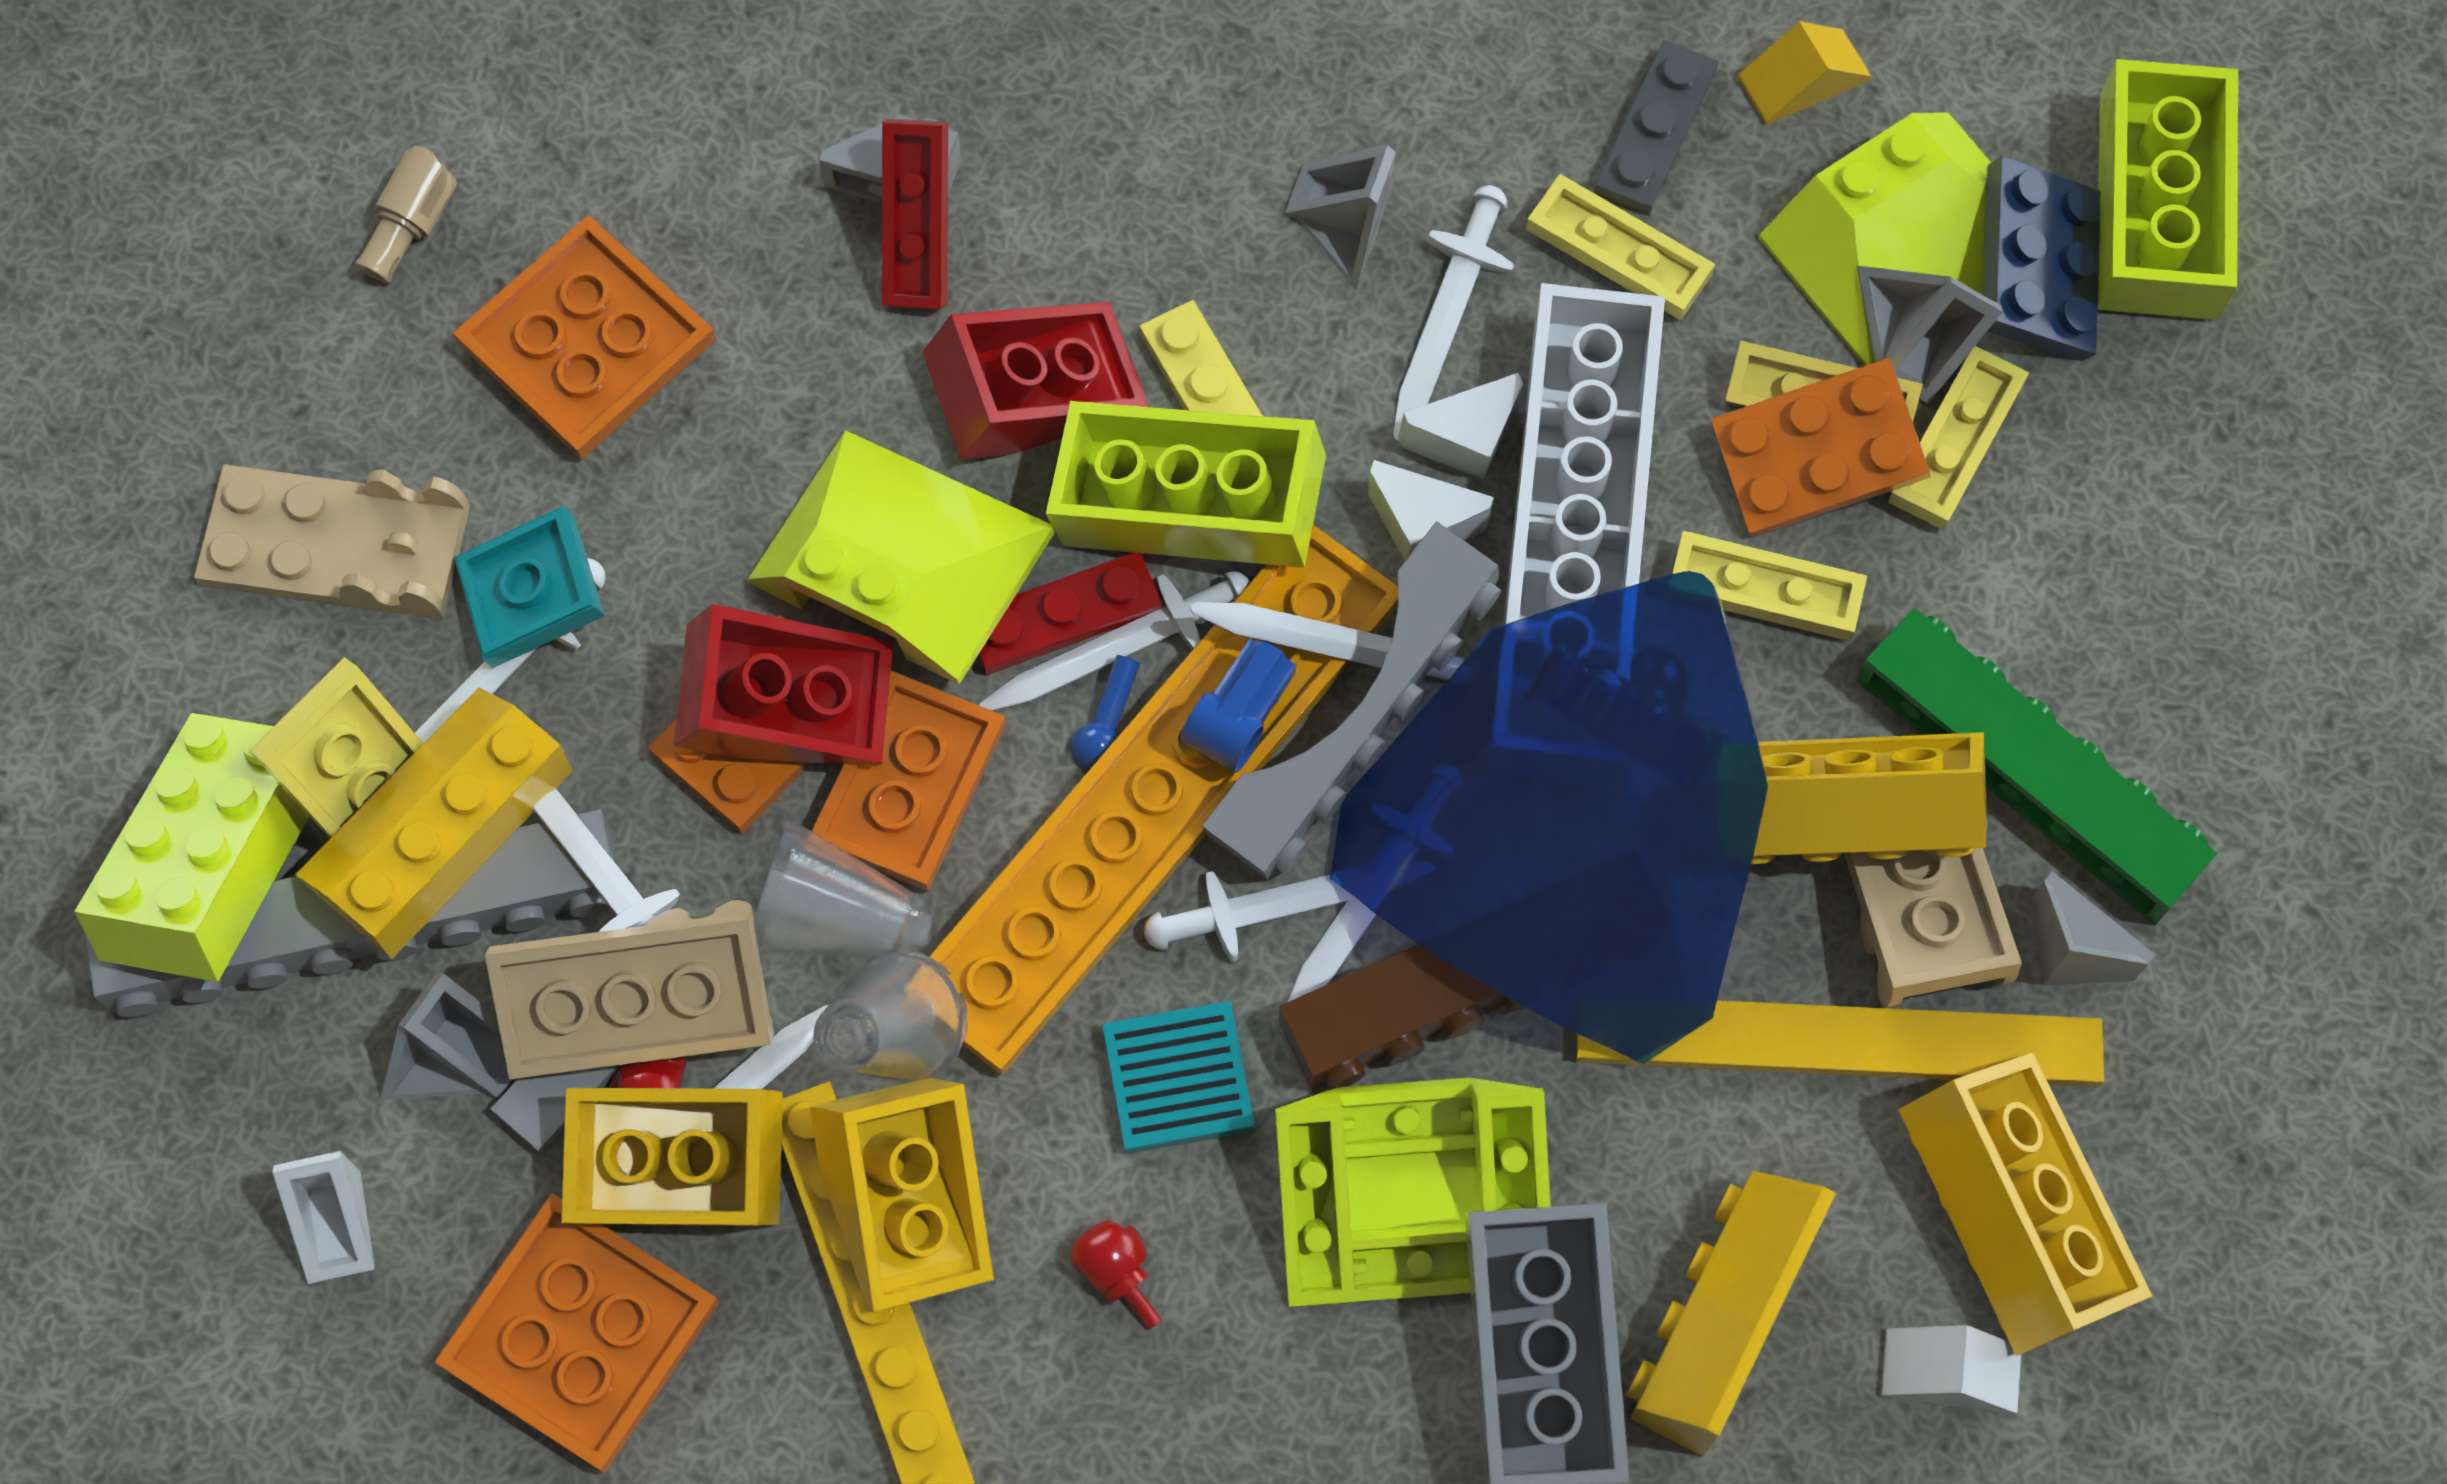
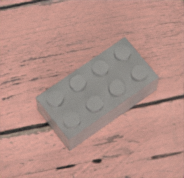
[1465,1203,1629,1484]

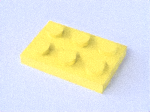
[249,657,423,838]

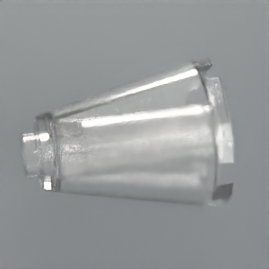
[753,820,934,961]
[813,951,968,1083]

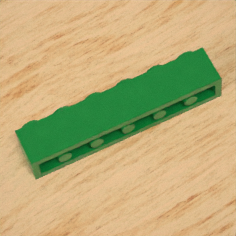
[1856,607,2218,926]

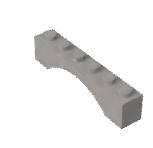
[1202,521,1501,881]

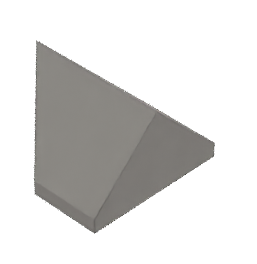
[1285,145,1396,291]
[1857,265,2003,404]
[2032,871,2156,986]
[380,971,512,1100]

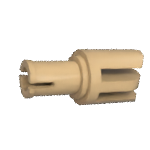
[354,146,457,284]

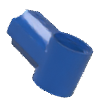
[1180,639,1296,773]

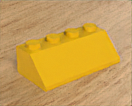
[295,688,574,960]
[1715,732,1987,864]
[1898,1053,2152,1356]
[1626,1171,1836,1457]

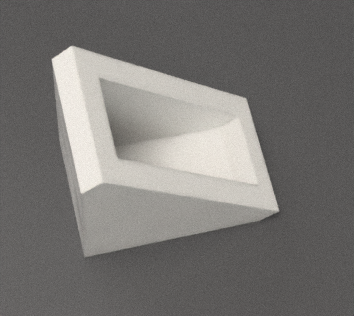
[1398,373,1523,480]
[1368,460,1494,561]
[272,1151,375,1284]
[1881,1325,2021,1415]

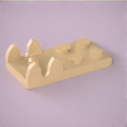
[194,464,470,620]
[1844,848,2022,1008]
[485,900,774,1079]

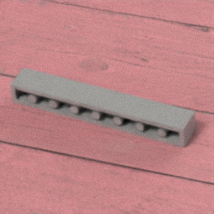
[85,809,618,1017]

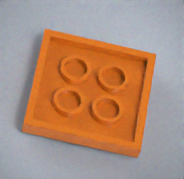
[453,215,716,461]
[434,1193,720,1474]

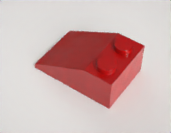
[922,302,1149,460]
[674,604,893,766]

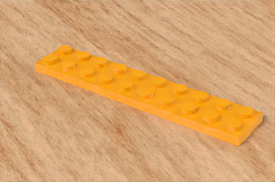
[900,525,1399,1076]

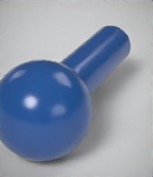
[1071,655,1141,771]

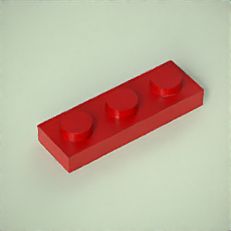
[882,119,948,309]
[978,552,1162,676]

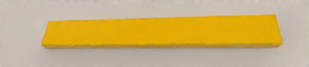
[1576,994,2104,1087]

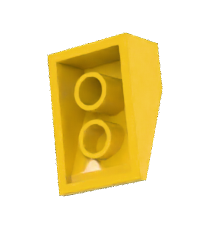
[810,1078,994,1312]
[562,1088,783,1225]

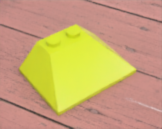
[1758,112,1991,366]
[748,430,1055,685]
[1275,1077,1551,1307]

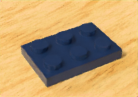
[1982,156,2100,361]

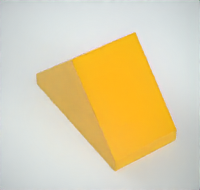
[1737,21,1871,126]

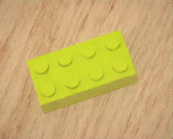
[2097,59,2238,320]
[1046,401,1326,568]
[74,713,309,982]

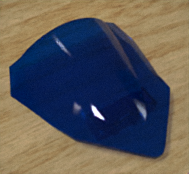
[1329,571,1768,1064]

